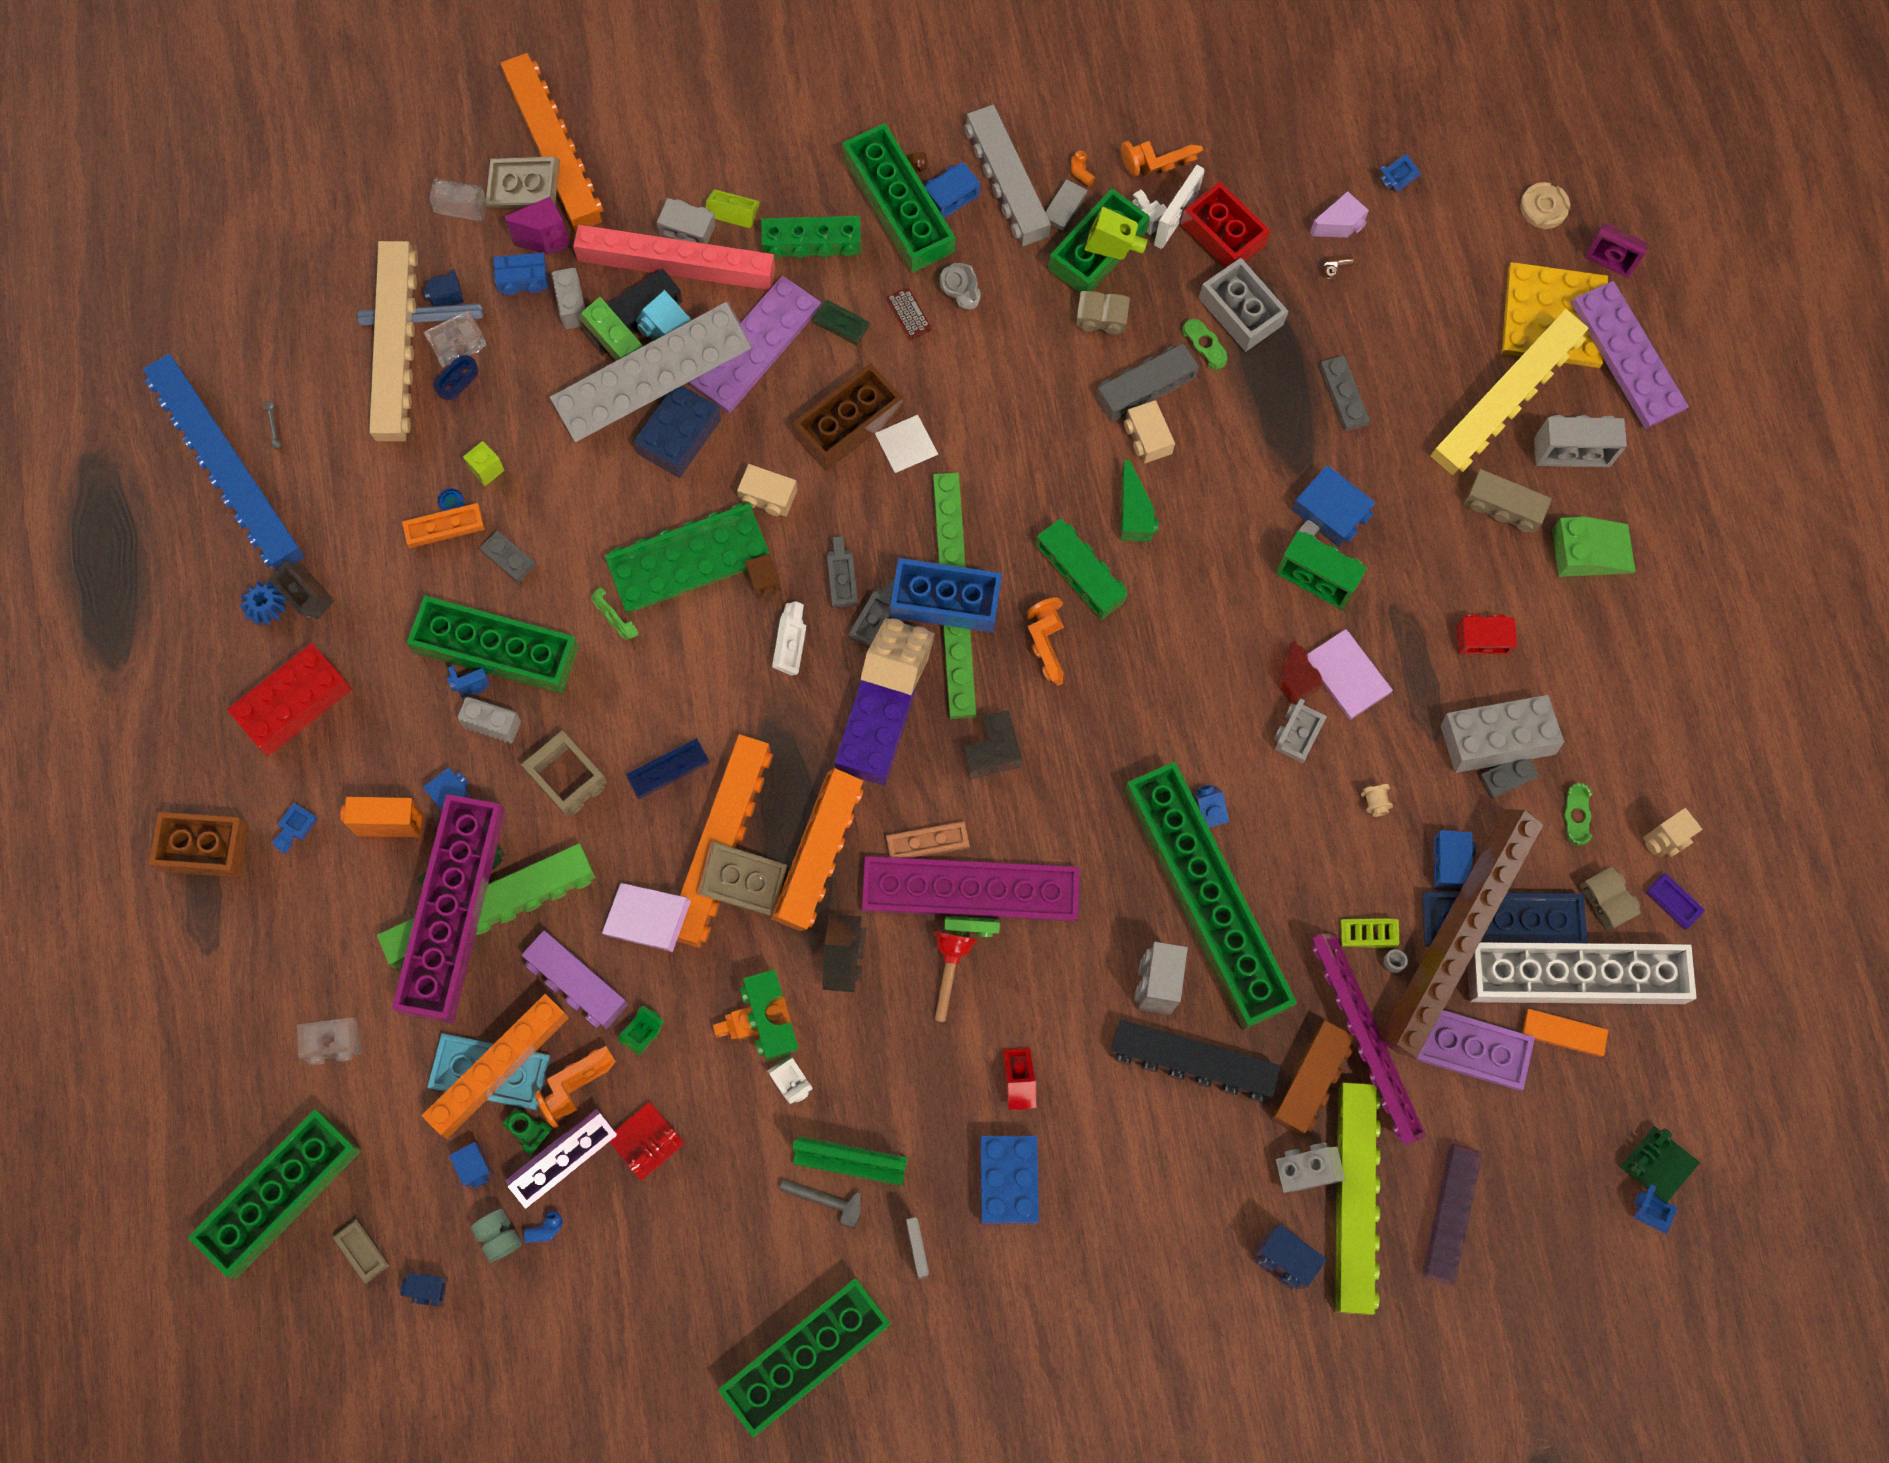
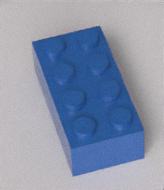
[890,558,1002,633]

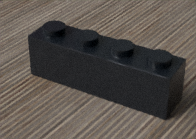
[581,269,683,356]

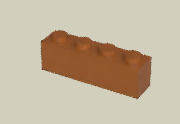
[1271,1020,1354,1136]

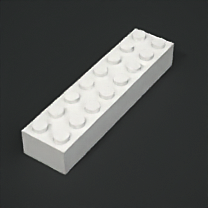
[1467,943,1696,1004]

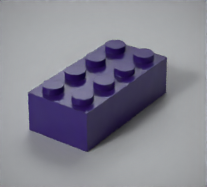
[835,680,917,786]

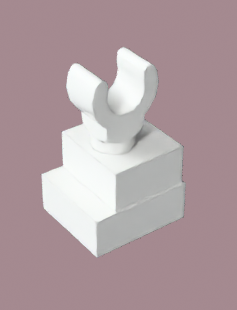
[1132,189,1167,235]

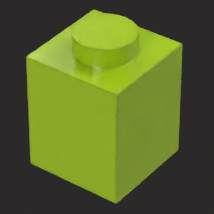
[463,441,505,486]

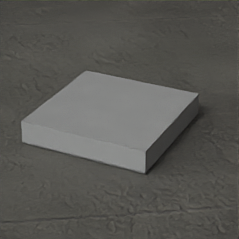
[906,1217,929,1279]

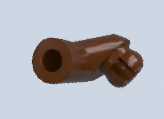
[1321,254,1353,279]

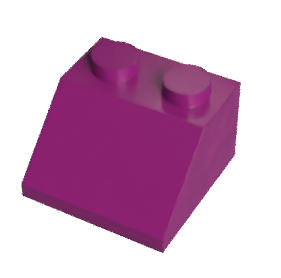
[504,196,570,255]
[1584,222,1648,279]

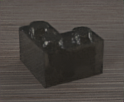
[963,710,1022,780]
[822,914,866,992]

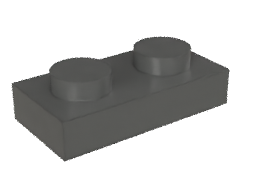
[479,530,536,583]
[1479,759,1540,799]

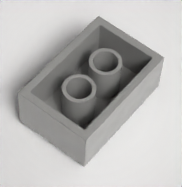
[1199,258,1289,352]
[1534,415,1627,467]
[1134,942,1188,1015]

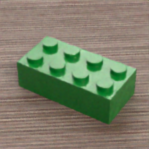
[1048,188,1150,293]

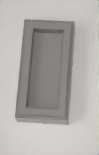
[1045,179,1088,232]

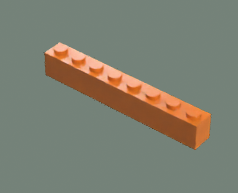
[500,53,603,232]
[677,734,773,949]

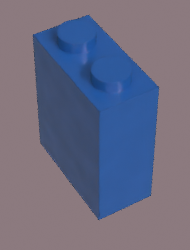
[1292,465,1375,547]

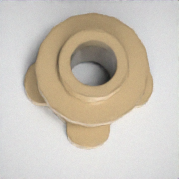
[1361,784,1393,817]

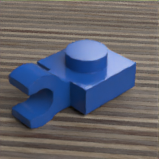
[272,803,318,854]

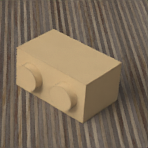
[1124,400,1175,464]
[737,464,797,517]

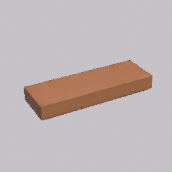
[886,821,970,859]

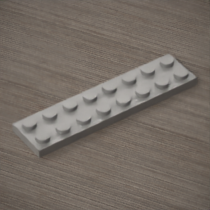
[550,301,752,442]

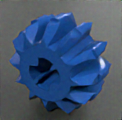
[240,581,287,626]

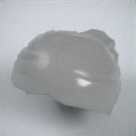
[939,263,981,310]

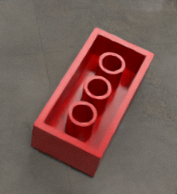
[226,643,352,757]

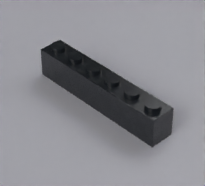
[1109,1019,1281,1103]

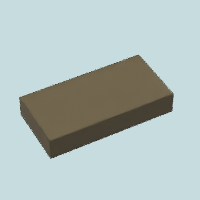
[332,1219,390,1283]

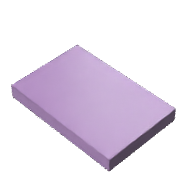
[1303,629,1393,720]
[602,883,691,952]

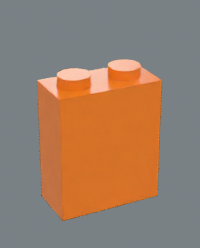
[341,797,423,838]

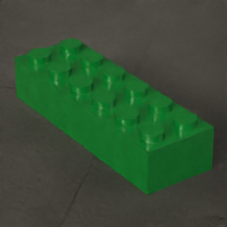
[842,123,956,273]
[407,595,579,694]
[188,1109,362,1279]
[718,1278,891,1438]

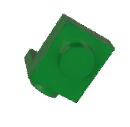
[618,1006,664,1056]

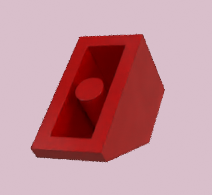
[1003,1048,1036,1110]

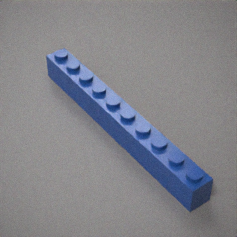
[143,353,305,573]

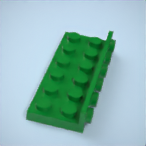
[605,503,770,614]

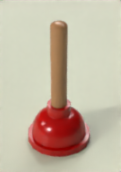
[934,932,977,1023]

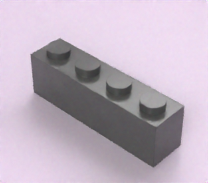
[1096,343,1199,422]

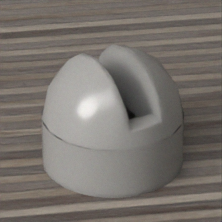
[1384,949,1408,973]

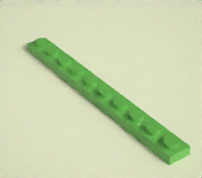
[933,473,976,719]

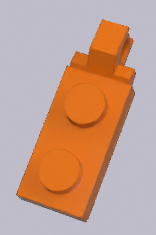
[713,997,792,1040]

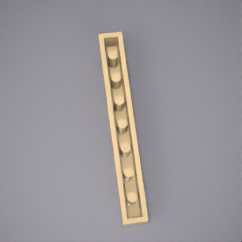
[370,241,418,441]

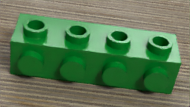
[761,216,861,259]
[1035,518,1127,621]

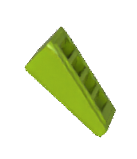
[1341,918,1399,949]

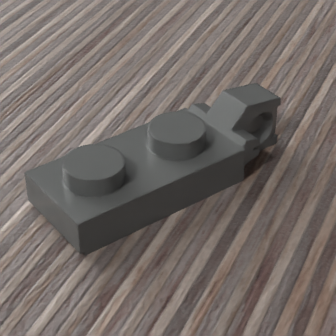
[827,536,858,608]
[849,579,894,648]

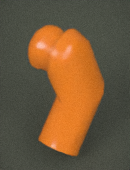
[1071,151,1096,187]

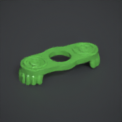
[1182,319,1227,370]
[591,587,638,640]
[1564,783,1592,846]

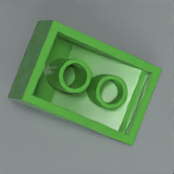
[1552,517,1635,577]

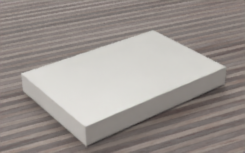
[1154,165,1204,249]

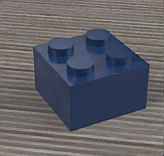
[1251,1224,1327,1290]

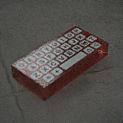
[887,287,931,341]

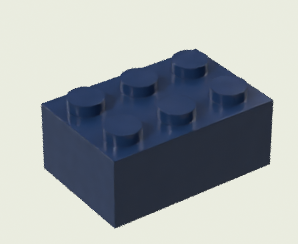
[634,386,721,478]

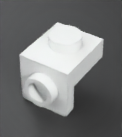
[767,1055,813,1104]

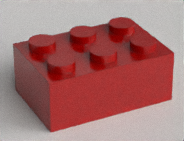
[1181,181,1271,268]

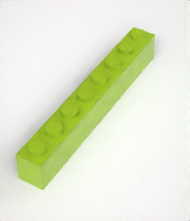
[1335,1083,1381,1315]

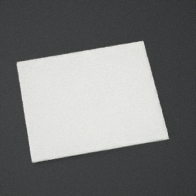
[875,415,938,473]

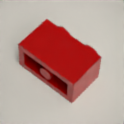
[1457,614,1517,655]

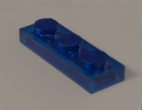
[626,738,710,799]

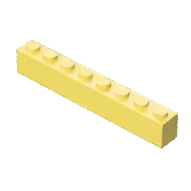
[1430,309,1589,476]

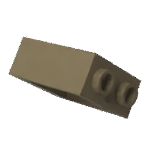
[521,730,607,817]

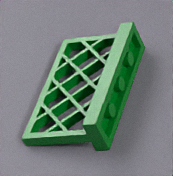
[792,1136,908,1186]

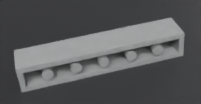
[964,105,1051,246]

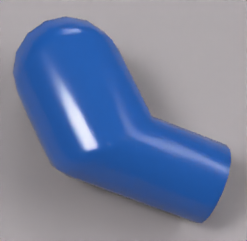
[524,1211,563,1243]

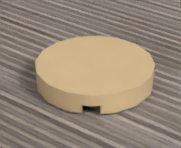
[1520,182,1570,229]

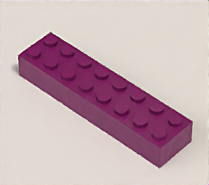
[392,794,506,1024]

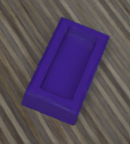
[1645,873,1705,930]

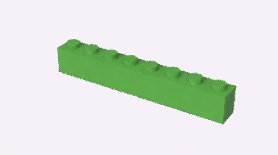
[377,843,596,970]

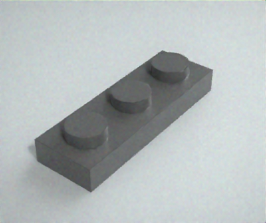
[1320,355,1370,431]

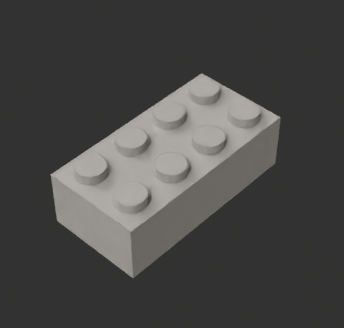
[1440,695,1564,773]

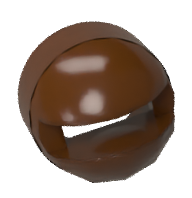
[907,152,927,173]

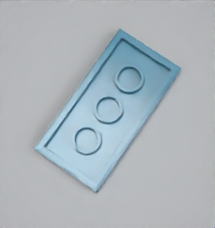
[427,1033,551,1111]

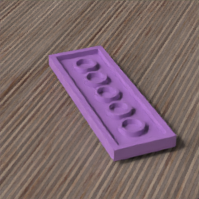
[689,275,822,414]
[1570,281,1689,429]

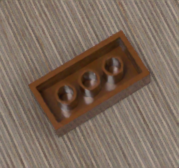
[793,363,903,471]

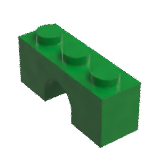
[739,969,798,1062]

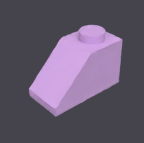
[1310,192,1369,238]

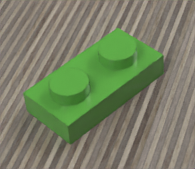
[945,915,1000,937]

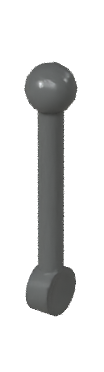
[264,401,281,449]

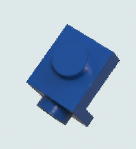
[1380,154,1421,193]
[447,665,491,697]
[1191,784,1229,827]
[1634,1184,1678,1234]

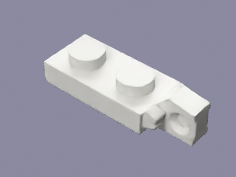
[772,601,806,676]

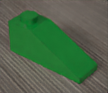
[1120,460,1159,542]

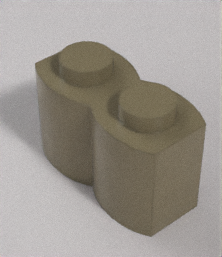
[1076,291,1130,335]
[1579,867,1641,931]

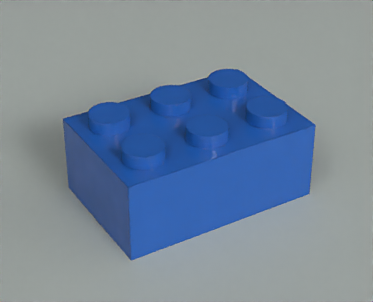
[980,1136,1039,1225]

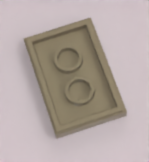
[485,157,560,209]
[697,842,787,917]

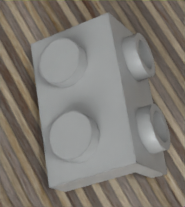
[1274,698,1327,763]

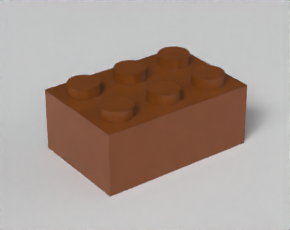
[149,812,249,878]

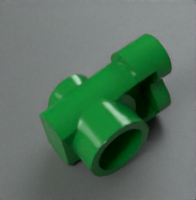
[502,1108,552,1156]

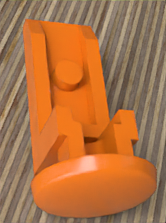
[1120,141,1203,177]
[1026,597,1064,686]
[535,1046,616,1128]

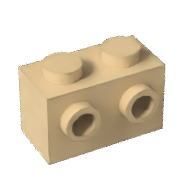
[1643,808,1702,859]

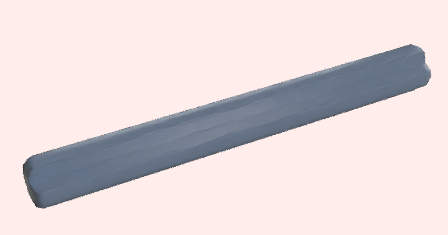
[357,303,483,326]

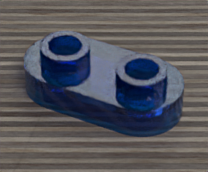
[434,355,479,400]

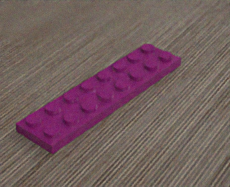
[862,856,1080,922]
[1313,934,1427,1145]

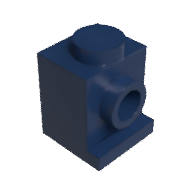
[423,269,464,306]
[400,1273,448,1307]

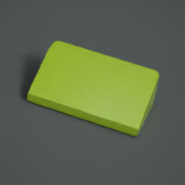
[705,189,760,228]

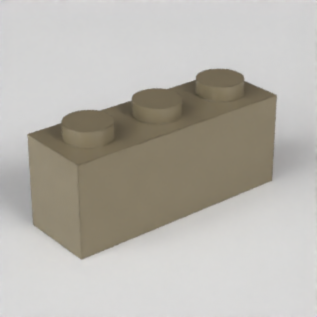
[1464,469,1552,534]

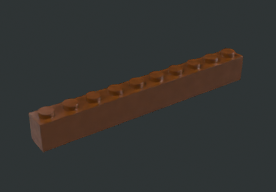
[1379,809,1544,1058]

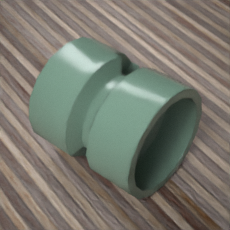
[470,1209,522,1263]

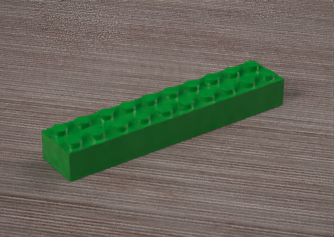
[1124,761,1297,1031]

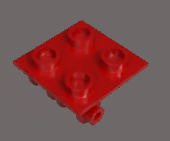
[609,1102,685,1181]

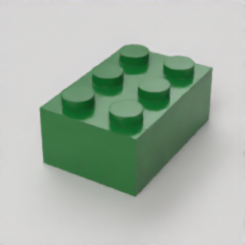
[1275,530,1367,611]

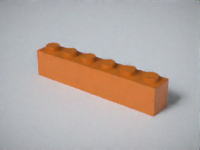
[771,768,863,931]
[421,994,569,1139]

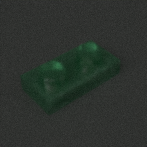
[814,299,870,345]

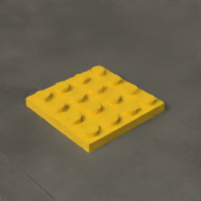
[1502,262,1608,368]

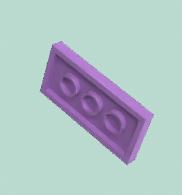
[1414,1010,1535,1091]

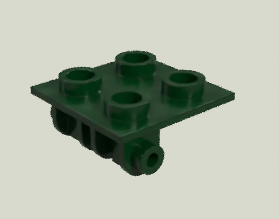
[1620,1126,1701,1204]

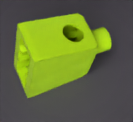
[1084,207,1148,260]

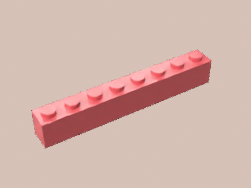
[573,225,775,290]

